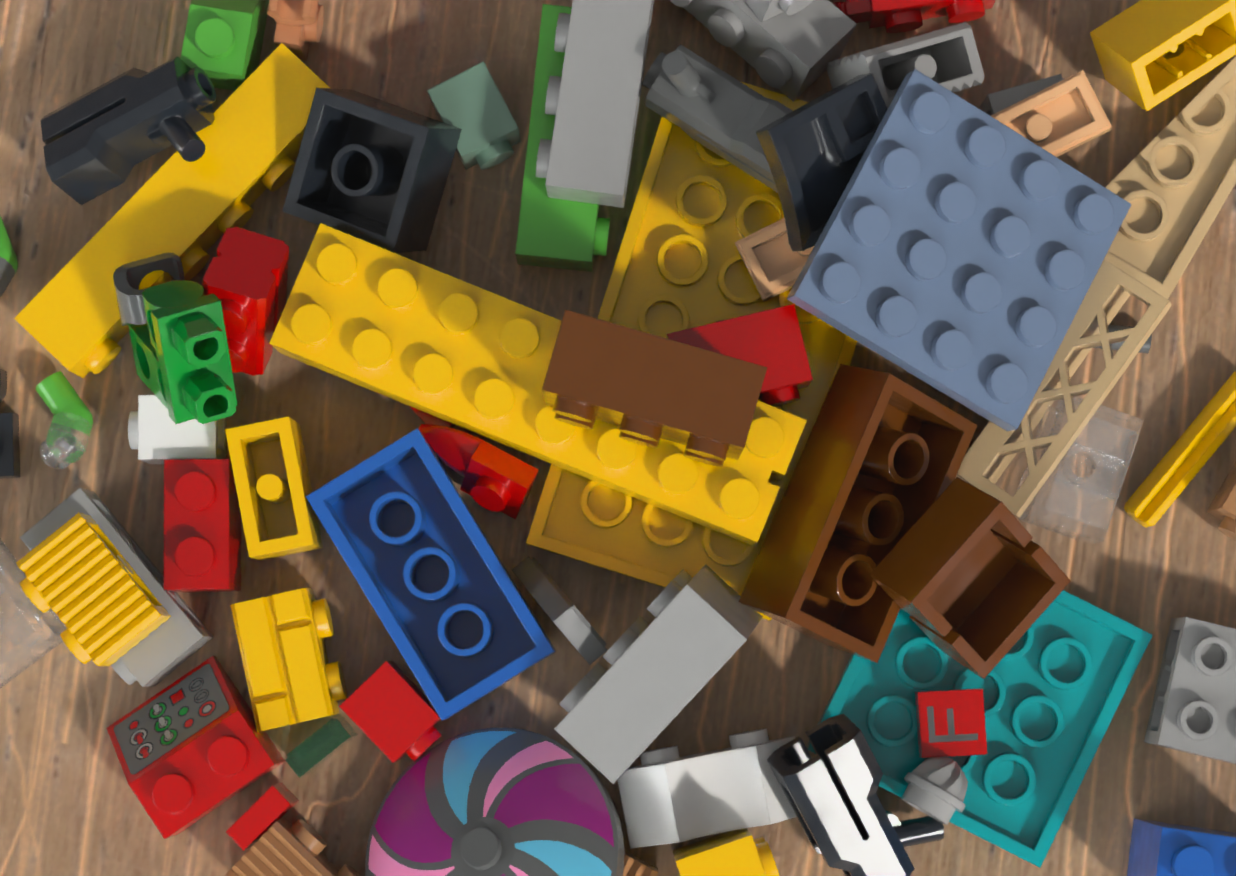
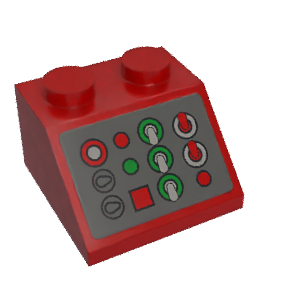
[106,656,285,839]

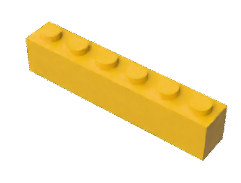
[14,43,330,378]

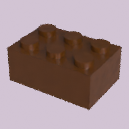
[542,309,767,467]

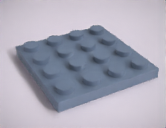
[787,69,1132,431]

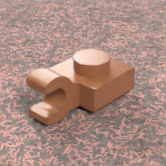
[267,0,324,61]

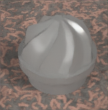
[901,757,968,825]

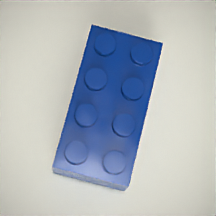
[306,428,556,721]

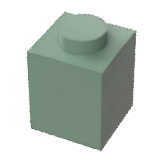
[427,61,521,170]

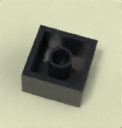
[283,88,462,253]

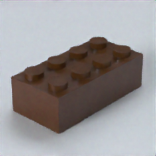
[738,364,977,663]

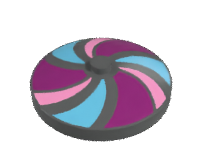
[365,728,625,876]

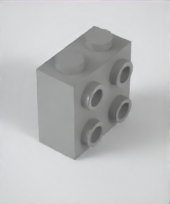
[1144,617,1236,765]

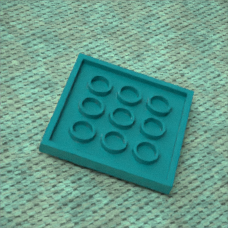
[806,590,1153,868]

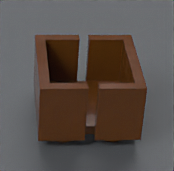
[869,477,1071,679]

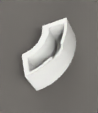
[617,728,796,849]

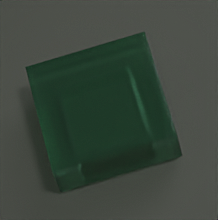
[286,717,358,778]

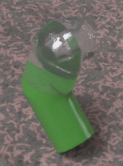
[35,371,93,469]

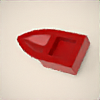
[419,424,539,520]

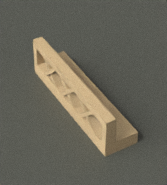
[957,260,1172,518]

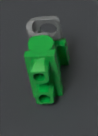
[113,252,238,424]

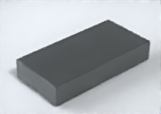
[512,556,607,665]

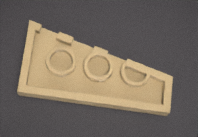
[1102,56,1236,299]

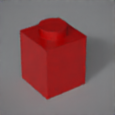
[339,661,442,763]

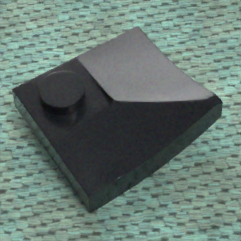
[756,73,887,251]

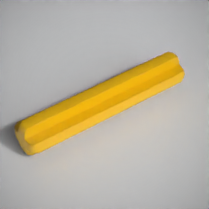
[1124,371,1236,528]

